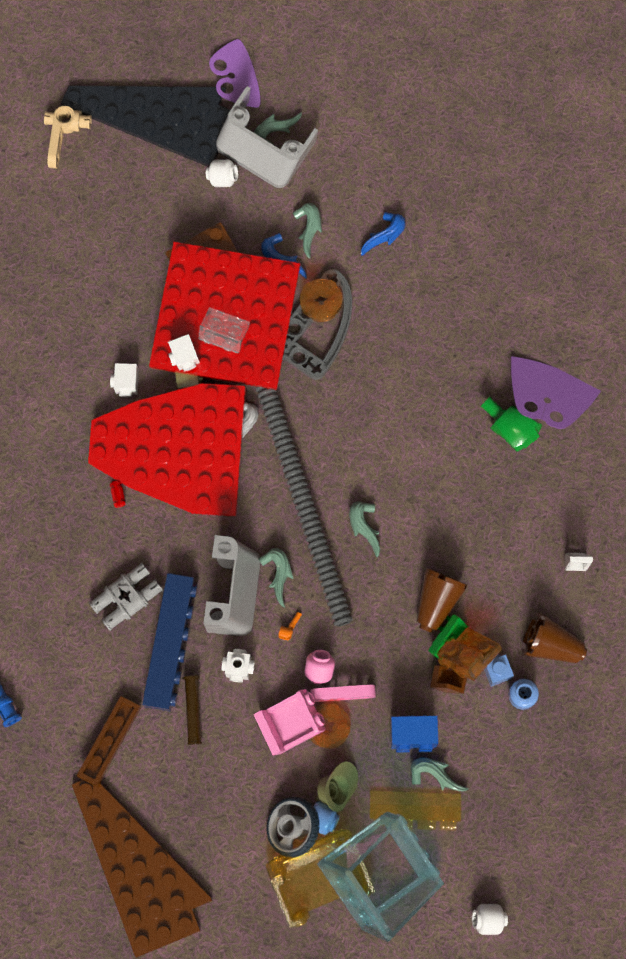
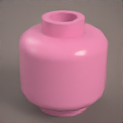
[304,650,335,684]

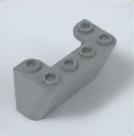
[204,535,260,636]

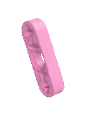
[310,685,376,702]

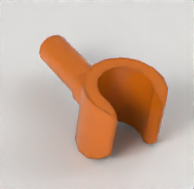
[279,612,302,640]

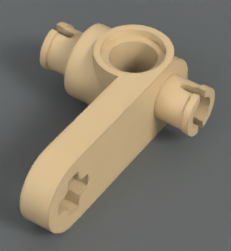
[44,106,92,169]

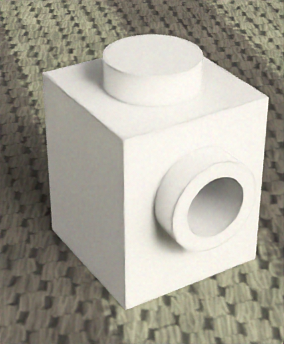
[168,334,200,371]
[110,363,139,398]

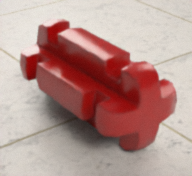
[109,481,126,508]

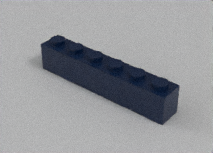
[142,573,198,712]

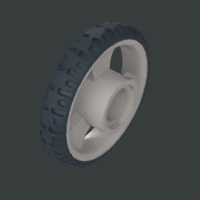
[266,797,320,857]

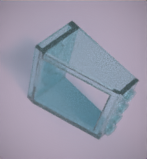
[317,812,444,942]

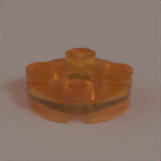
[300,279,343,322]
[310,703,351,749]

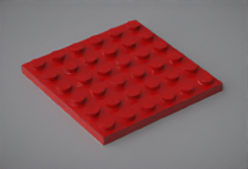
[149,242,301,390]

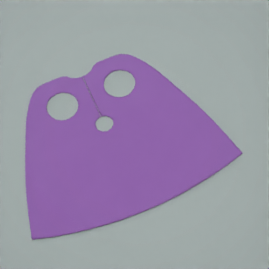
[511,356,601,429]

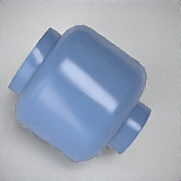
[508,679,539,710]
[304,801,340,835]

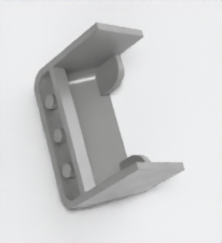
[216,86,318,188]

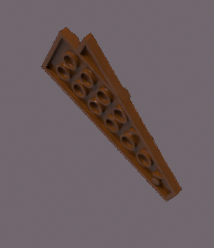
[72,780,212,958]

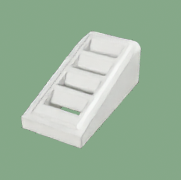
[565,553,593,571]

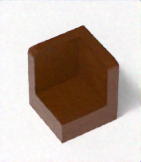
[430,666,468,694]

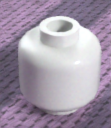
[206,160,238,187]
[472,904,508,935]

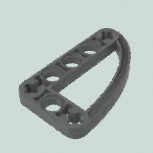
[283,269,352,380]

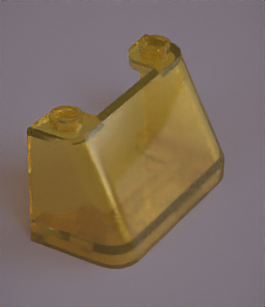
[266,829,376,928]

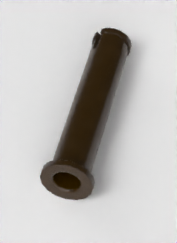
[182,676,202,745]

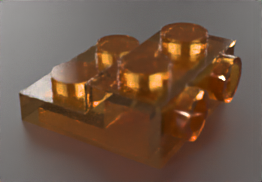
[436,627,502,681]

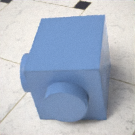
[483,653,514,686]

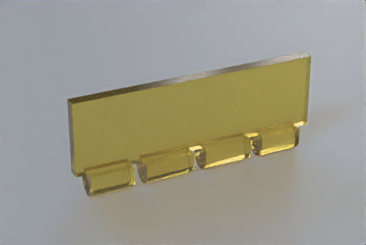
[370,791,461,831]

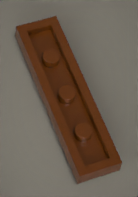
[77,696,141,787]

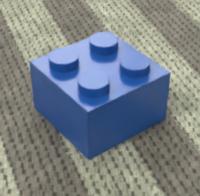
[390,716,438,753]

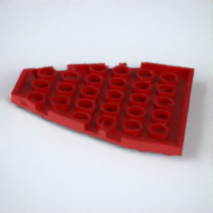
[88,383,246,517]

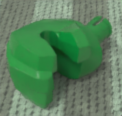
[481,397,542,452]

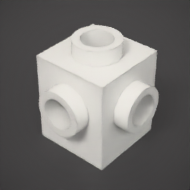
[222,649,255,682]

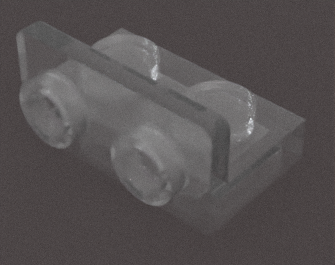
[198,307,250,353]

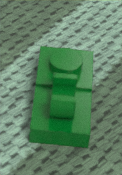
[428,614,469,663]

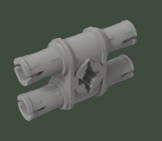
[89,563,163,631]

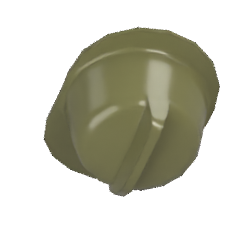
[316,761,358,812]

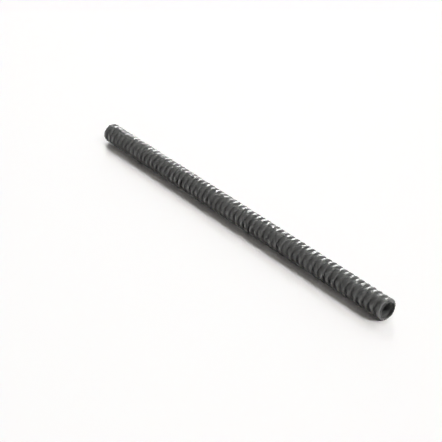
[256,387,353,627]

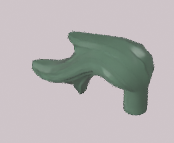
[254,112,302,144]
[293,203,322,258]
[349,501,380,557]
[258,548,294,608]
[411,757,469,791]

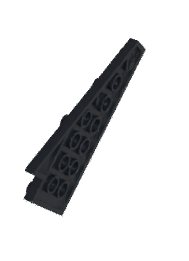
[61,86,230,167]

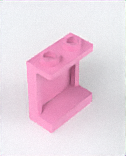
[254,689,326,755]

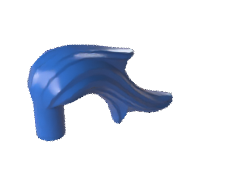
[361,212,406,255]
[261,233,307,279]

